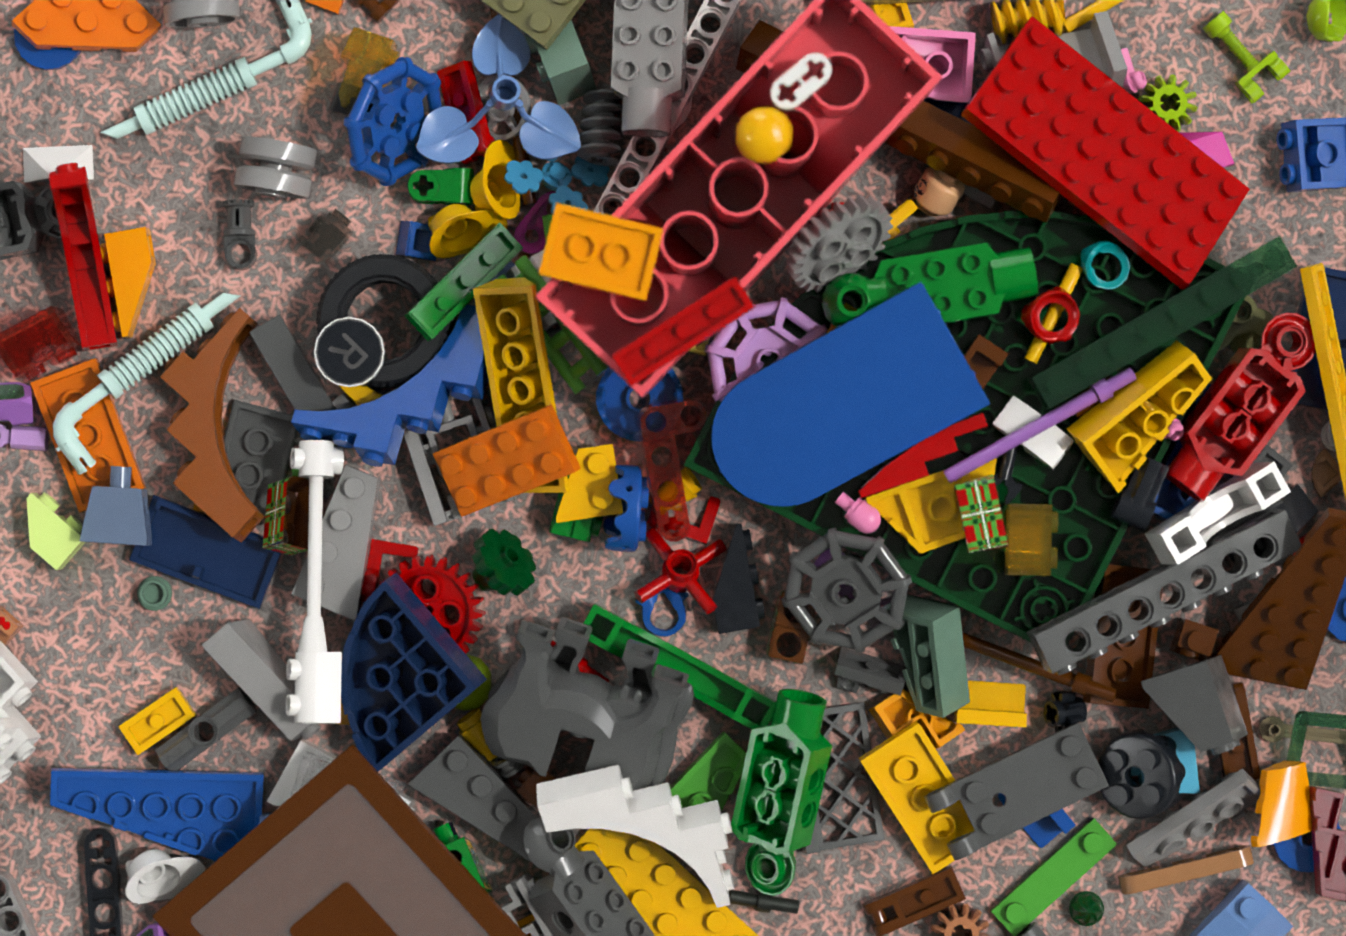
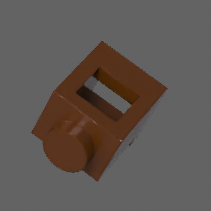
[1169,618,1219,661]
[513,766,560,809]

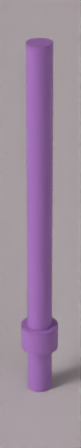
[943,367,1137,483]

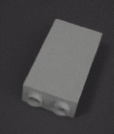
[980,11,1128,87]

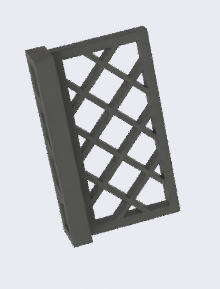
[799,702,885,854]

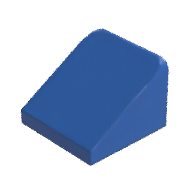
[396,221,436,261]

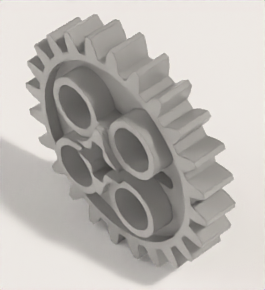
[785,195,893,292]

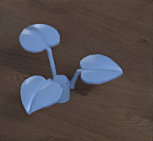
[416,14,581,164]

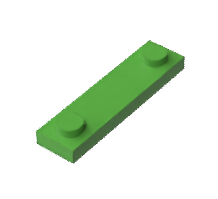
[990,818,1117,936]

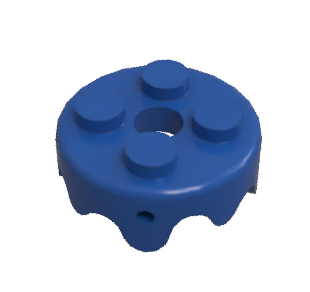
[596,367,683,442]
[603,464,649,552]

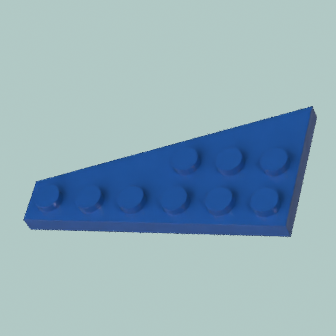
[50,768,264,861]

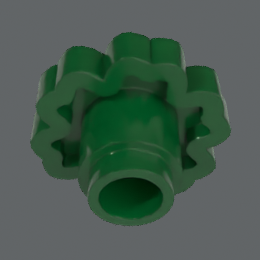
[472,529,536,596]

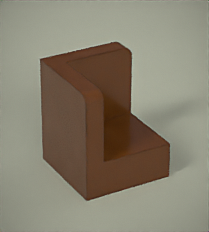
[964,334,1009,389]

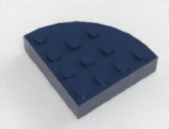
[341,572,487,772]

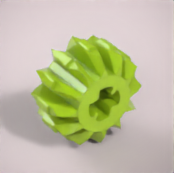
[1138,74,1198,132]

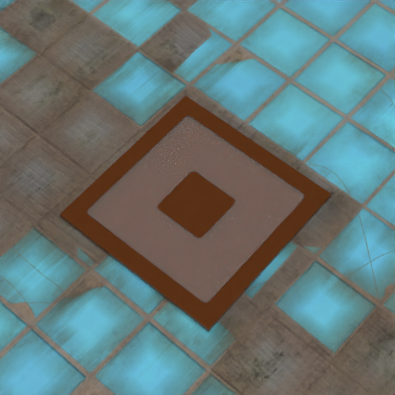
[152,744,527,936]

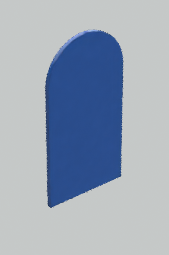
[712,281,990,506]

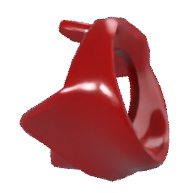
[1021,287,1080,344]

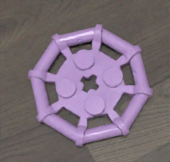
[704,297,828,402]

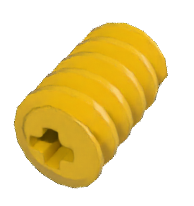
[990,0,1065,44]

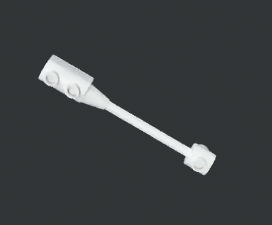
[285,440,344,724]

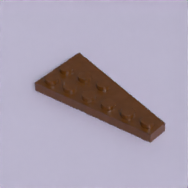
[1207,508,1346,690]

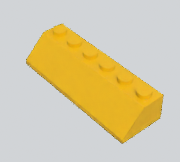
[473,278,570,493]

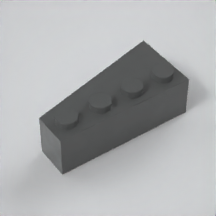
[408,734,540,861]

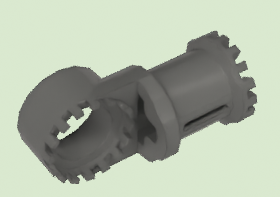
[223,199,258,270]

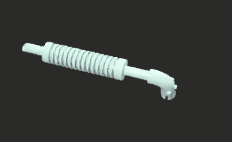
[100,0,313,139]
[53,293,241,475]

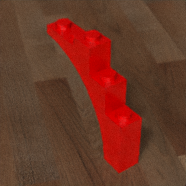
[49,163,118,352]

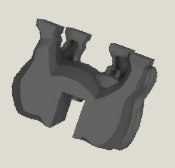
[481,618,694,790]

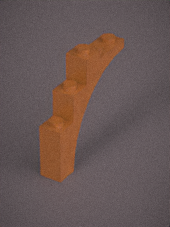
[160,308,265,543]

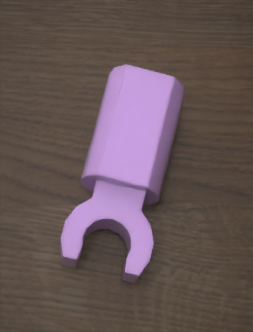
[0,423,49,451]

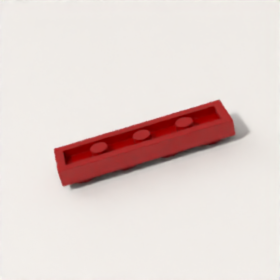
[611,276,755,387]

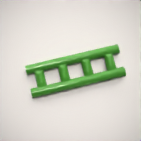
[497,255,608,395]

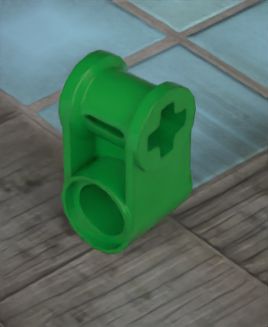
[408,168,474,205]

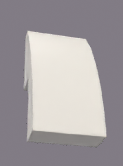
[992,396,1074,470]

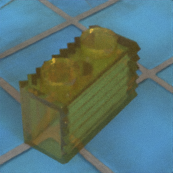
[1005,504,1058,576]

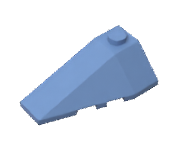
[1189,879,1293,936]

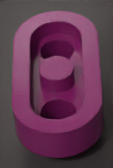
[514,191,556,254]

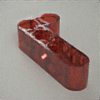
[638,398,707,542]

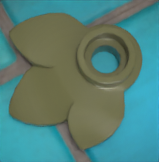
[1219,295,1274,353]

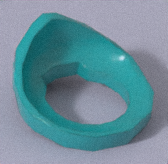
[1080,241,1130,290]

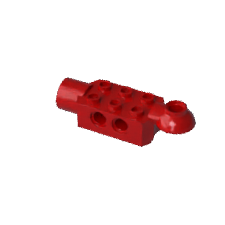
[1166,312,1316,503]

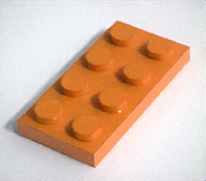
[30,358,146,513]
[432,404,581,517]

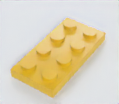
[858,720,974,874]

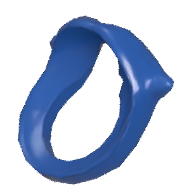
[635,588,689,637]

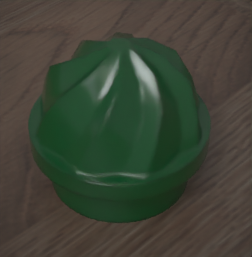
[1069,891,1104,926]

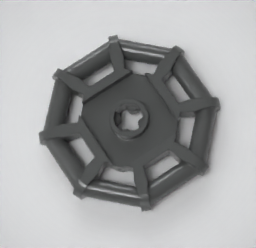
[781,527,912,653]

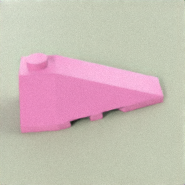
[889,26,976,103]

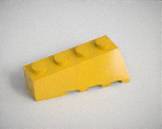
[1066,341,1212,493]

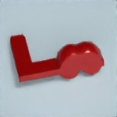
[647,496,720,544]
[361,539,419,602]

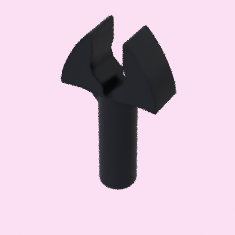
[994,445,1023,505]

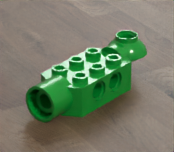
[822,243,1038,327]
[731,689,832,896]

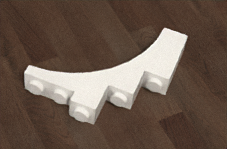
[536,765,734,908]

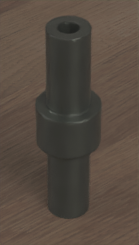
[729,890,799,914]

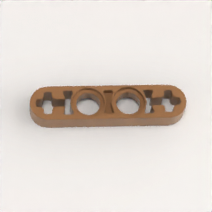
[1118,845,1254,894]

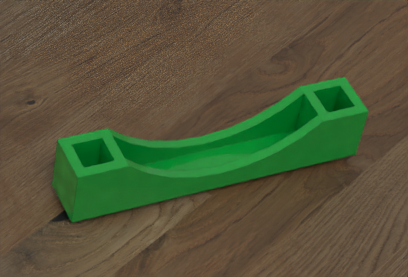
[583,603,776,729]

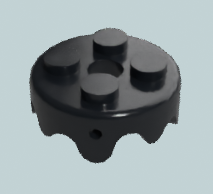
[1098,729,1186,819]

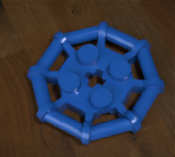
[343,57,442,186]

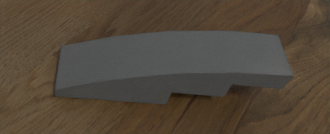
[249,314,337,446]

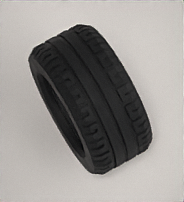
[316,254,452,388]

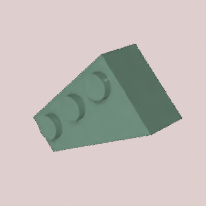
[524,20,597,105]
[883,594,970,718]

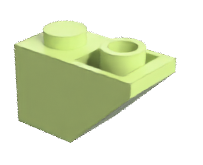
[26,492,85,570]

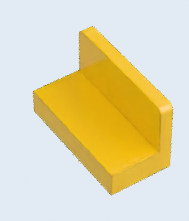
[954,680,1027,728]

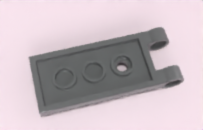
[924,722,1109,861]

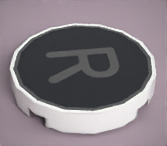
[314,317,385,387]

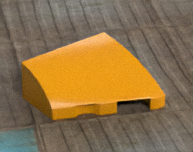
[869,689,965,749]
[1251,760,1312,847]

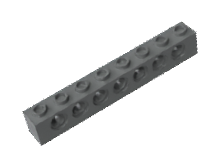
[1027,508,1301,675]

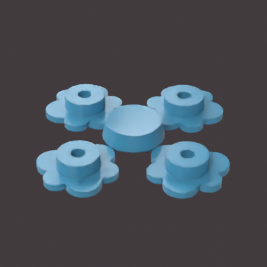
[504,156,609,214]

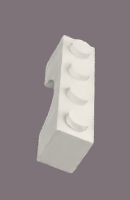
[1145,462,1291,565]

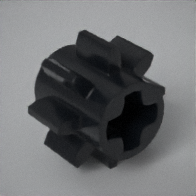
[1043,691,1087,732]

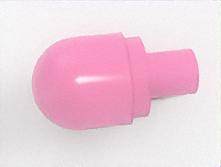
[835,492,881,534]

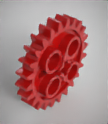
[379,554,486,654]

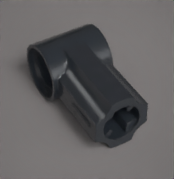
[1110,457,1169,532]

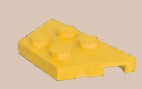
[866,458,997,554]

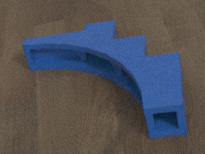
[291,305,488,467]

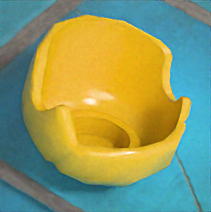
[735,107,793,163]

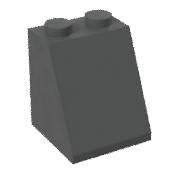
[1141,655,1248,755]

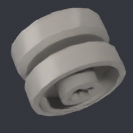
[163,0,241,29]
[233,136,318,199]

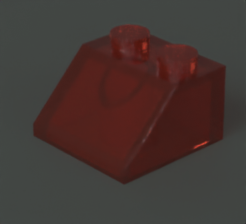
[0,306,82,381]

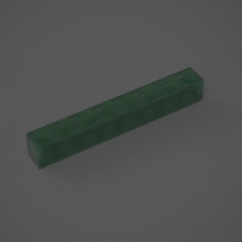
[1027,236,1298,410]

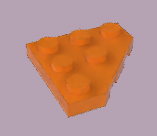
[12,0,161,52]

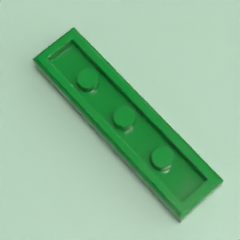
[404,223,523,342]

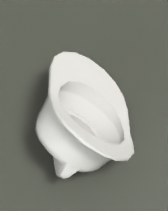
[125,849,205,904]

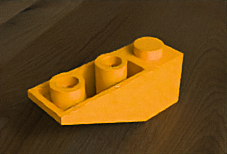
[101,227,156,339]

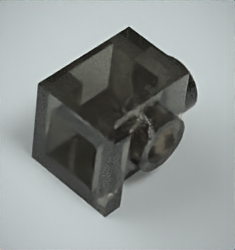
[298,208,354,264]

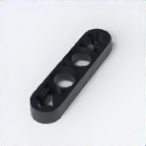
[84,828,124,936]

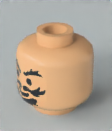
[913,166,965,217]

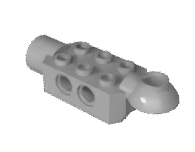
[611,0,689,137]

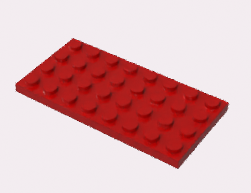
[961,16,1250,290]

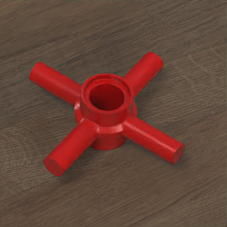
[634,528,726,615]

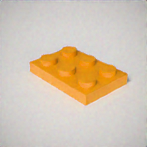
[539,202,663,301]

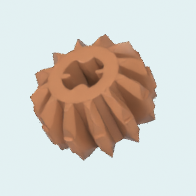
[931,903,989,936]

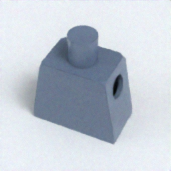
[80,466,152,546]

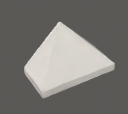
[23,145,94,183]

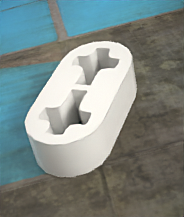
[770,53,832,111]

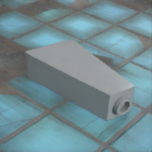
[202,619,321,741]

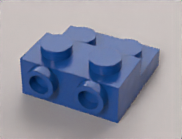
[1276,117,1346,193]

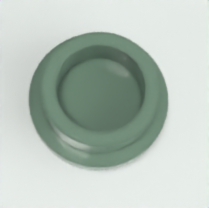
[137,576,173,611]

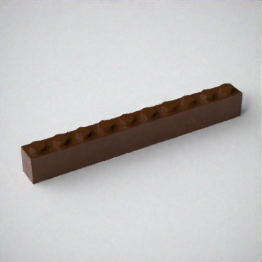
[736,20,1063,223]

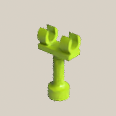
[1202,10,1291,104]

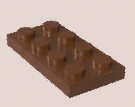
[1083,564,1163,709]

